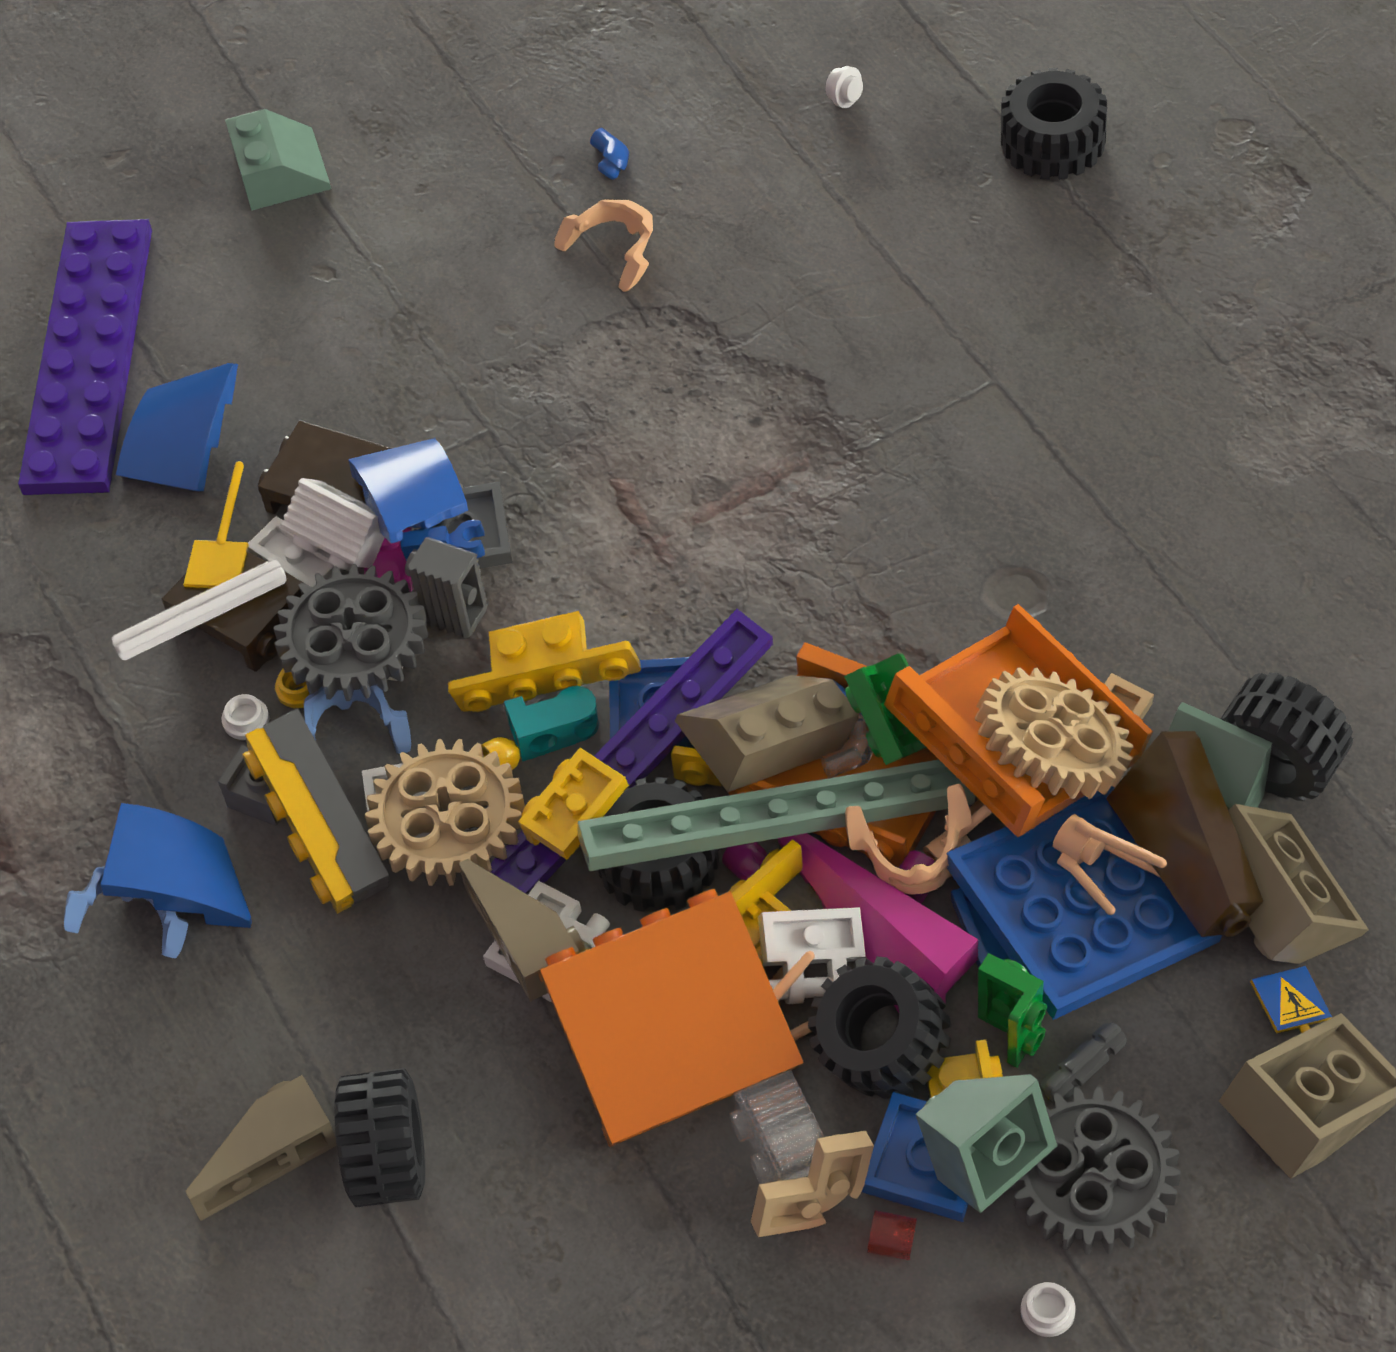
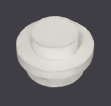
[826,66,863,108]
[221,694,269,740]
[1021,1282,1076,1337]

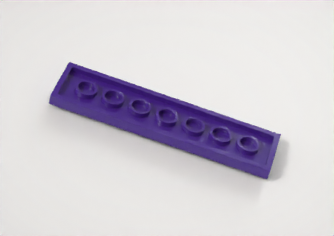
[18,219,152,495]

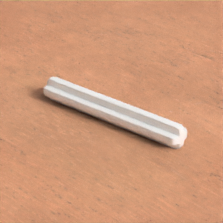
[112,559,287,660]

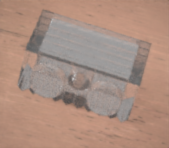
[729,1069,824,1184]

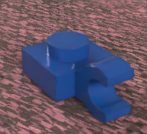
[401,520,485,561]

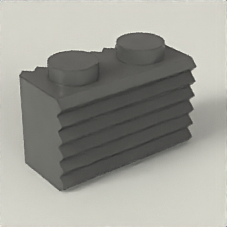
[405,537,488,639]

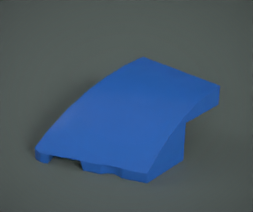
[116,363,238,491]
[348,438,468,543]
[101,803,252,928]

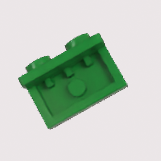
[844,653,926,765]
[978,953,1047,1068]

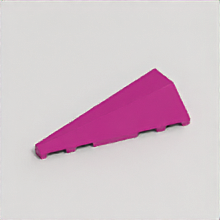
[778,833,978,1012]

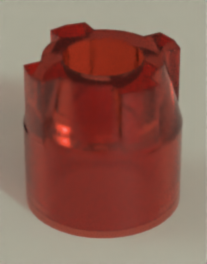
[867,1210,917,1260]

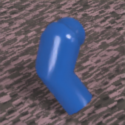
[590,128,629,180]

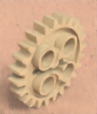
[975,668,1133,799]
[365,739,525,886]

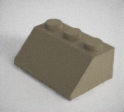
[675,675,860,792]
[1228,804,1369,964]

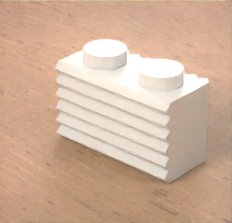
[280,478,385,571]

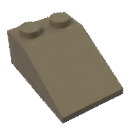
[1219,1013,1396,1179]

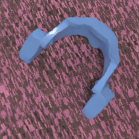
[304,685,411,754]
[64,866,188,958]

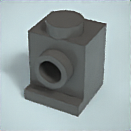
[218,745,280,826]

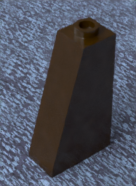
[1106,731,1264,937]

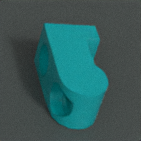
[504,686,599,762]

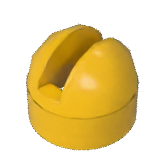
[481,737,520,770]

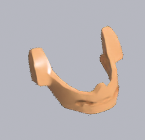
[554,200,653,292]
[845,784,973,895]

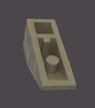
[459,859,586,1002]
[185,1075,337,1221]

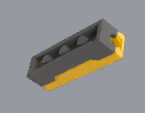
[242,708,389,914]

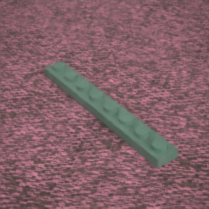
[578,759,975,871]

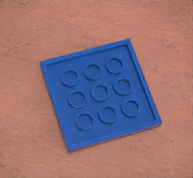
[946,786,1222,1020]

